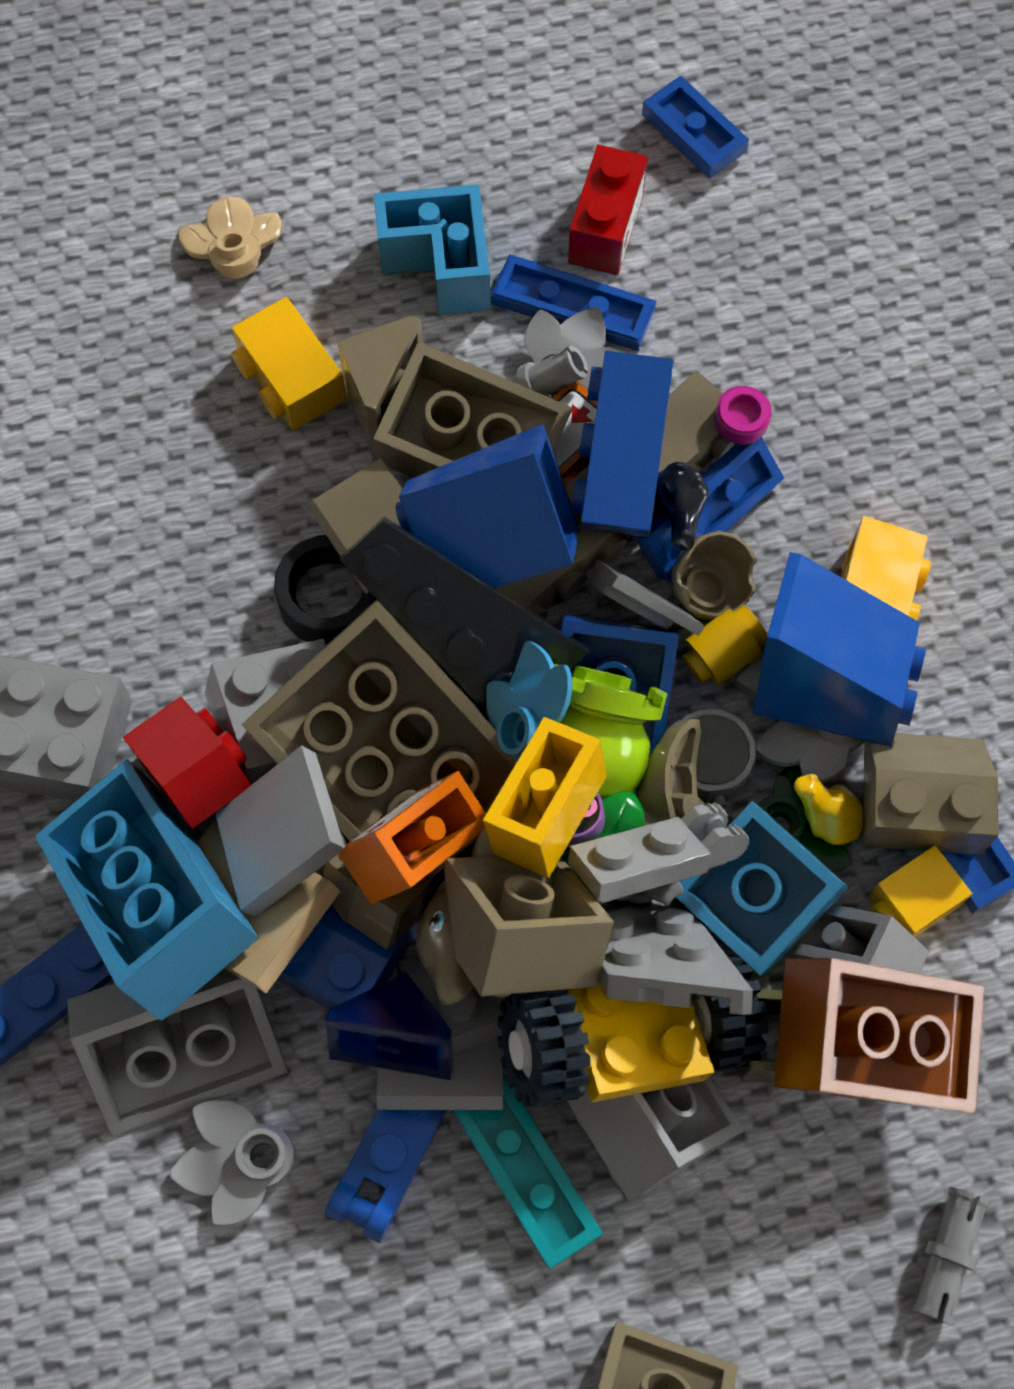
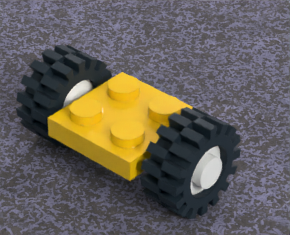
[497,955,768,1108]

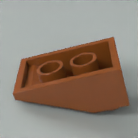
[774,958,984,1113]

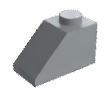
[786,904,929,974]

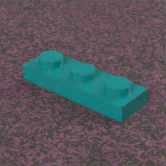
[452,1074,603,1270]

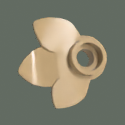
[179,196,282,279]

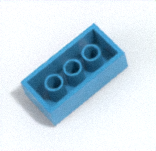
[35,759,259,1021]

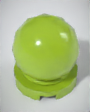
[554,664,667,800]

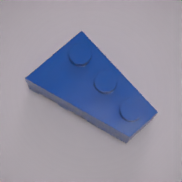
[572,350,674,538]

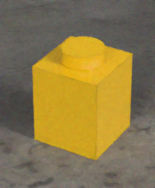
[868,845,973,938]

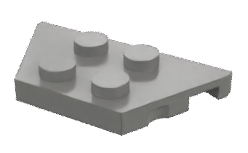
[598,897,753,1015]

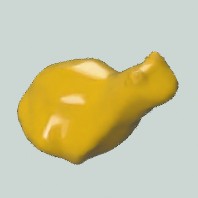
[794,774,864,845]

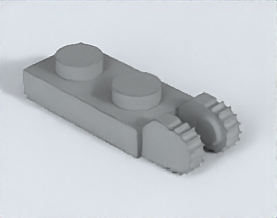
[568,802,750,903]

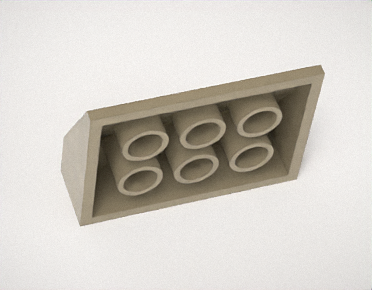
[242,599,517,880]

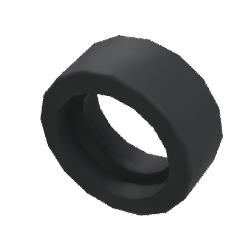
[274,535,376,645]

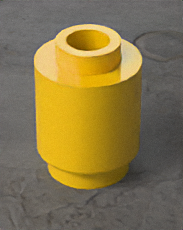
[682,605,768,686]

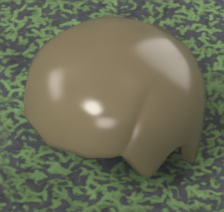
[671,530,757,622]

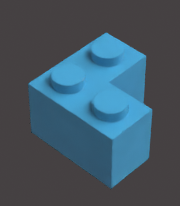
[374,184,491,315]

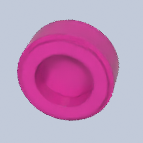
[714,386,772,444]

